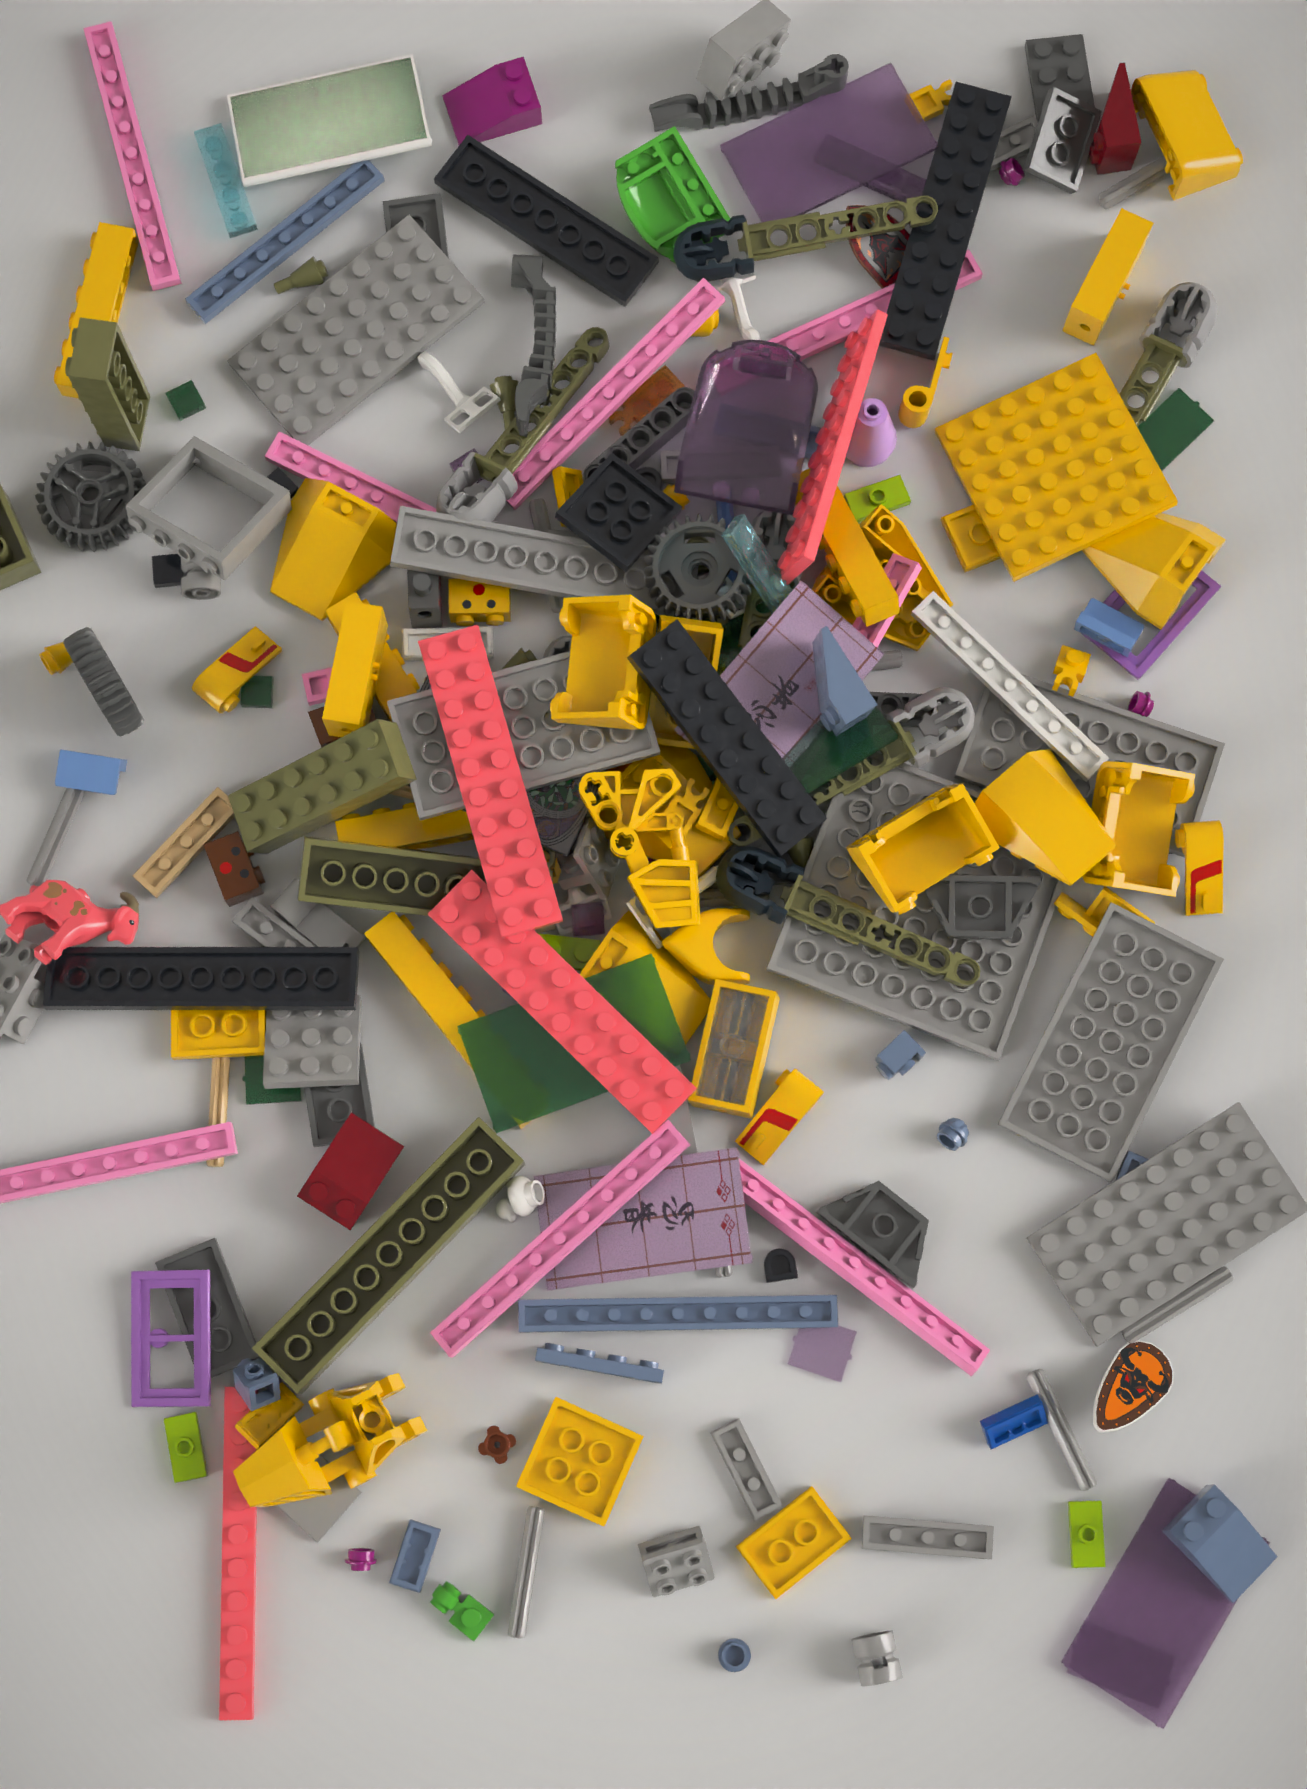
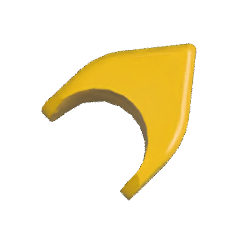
[662,908,750,985]

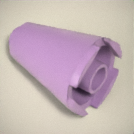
[845,398,897,467]

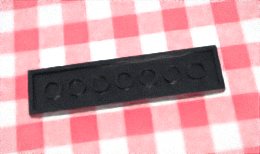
[434,135,659,307]
[627,619,827,857]

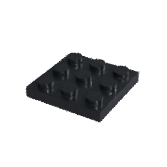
[555,453,683,573]

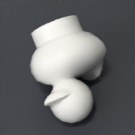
[496,1176,545,1223]

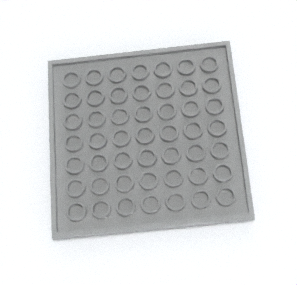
[766,743,1064,1061]

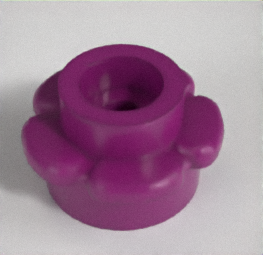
[999,158,1025,186]
[1127,691,1154,717]
[345,1548,377,1571]

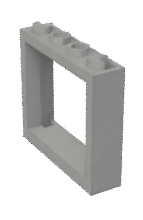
[126,436,292,580]

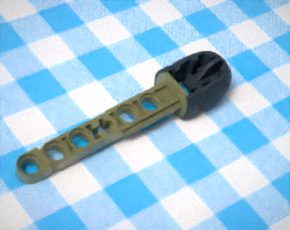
[673,196,938,282]
[716,846,981,987]

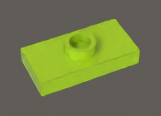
[844,475,911,523]
[164,1412,208,1483]
[1068,1501,1106,1568]

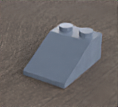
[812,626,877,736]
[1162,1484,1278,1603]

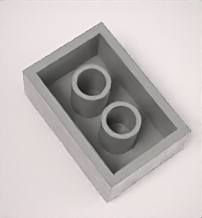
[696,0,791,101]

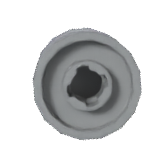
[181,558,221,600]
[851,1631,902,1686]

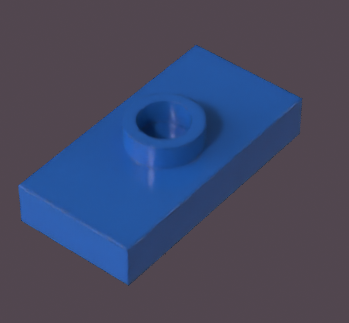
[980,1394,1048,1449]

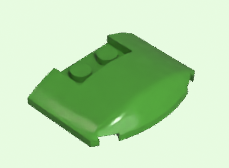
[615,126,730,264]

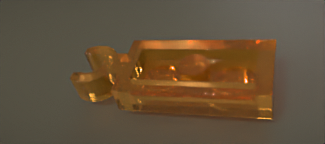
[609,365,685,436]

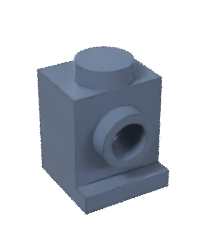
[875,1030,926,1080]
[233,1358,281,1411]

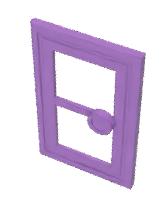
[1081,571,1221,680]
[131,1270,211,1407]

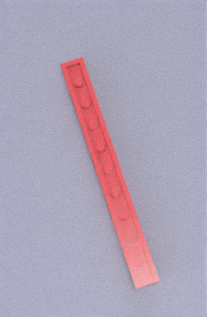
[219,1387,258,1720]

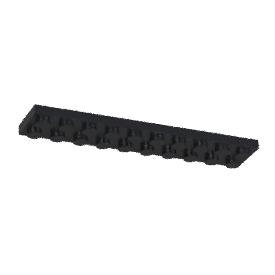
[879,81,1012,361]
[43,947,360,1010]

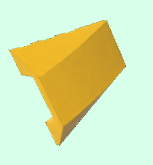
[974,749,1116,886]

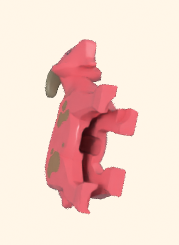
[0,880,139,965]

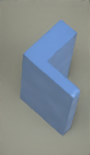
[1074,598,1144,657]
[55,749,127,795]

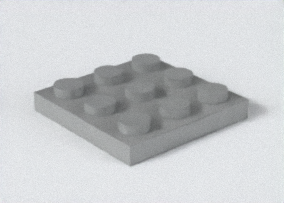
[263,995,362,1089]

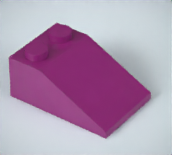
[442,56,542,145]

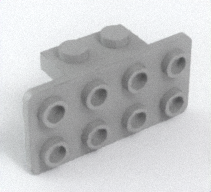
[0,934,45,1044]

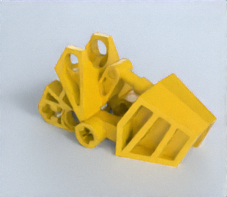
[579,769,700,928]
[233,1373,428,1507]

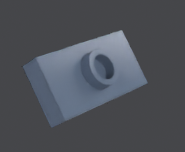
[389,1519,441,1593]

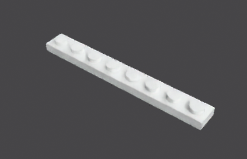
[911,591,1109,782]

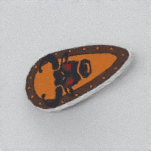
[1093,1340,1174,1433]

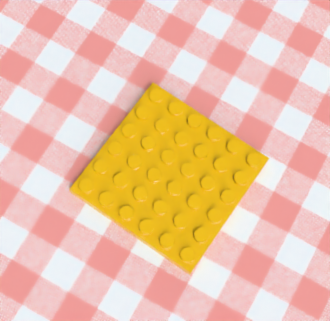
[935,353,1178,582]

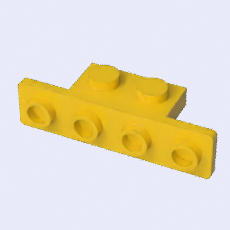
[1054,886,1155,937]

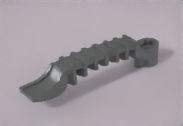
[649,54,849,131]
[511,254,556,437]

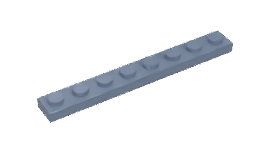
[185,160,385,324]

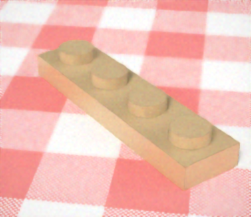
[133,787,235,898]

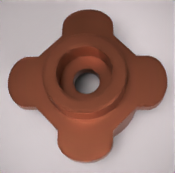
[478,1426,516,1464]

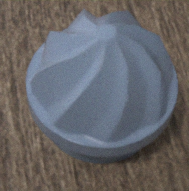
[937,1118,969,1151]

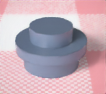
[718,1638,751,1672]

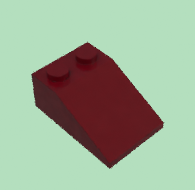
[1089,62,1142,175]
[297,1112,404,1230]

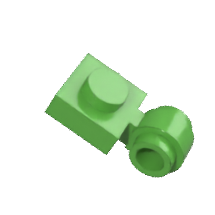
[430,1581,494,1641]

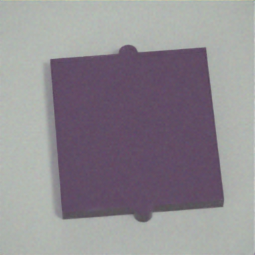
[788,1325,857,1382]

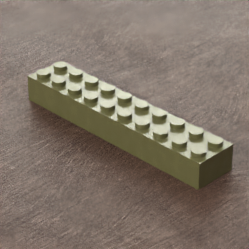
[252,1117,525,1395]

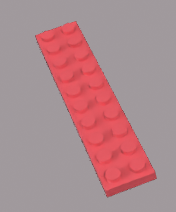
[777,309,888,585]
[418,625,563,939]
[428,869,697,1134]

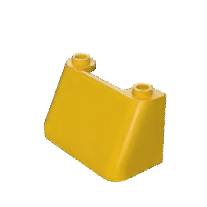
[1131,70,1243,201]
[550,595,656,730]
[1082,761,1195,897]
[846,783,1000,915]

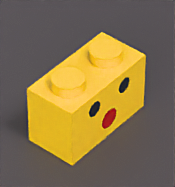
[448,579,511,626]

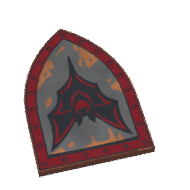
[846,205,910,289]

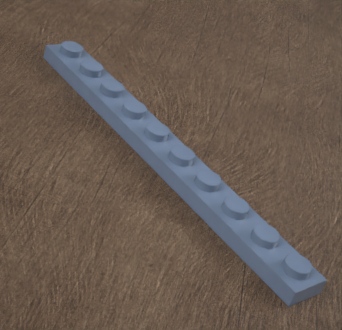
[518,1295,838,1333]

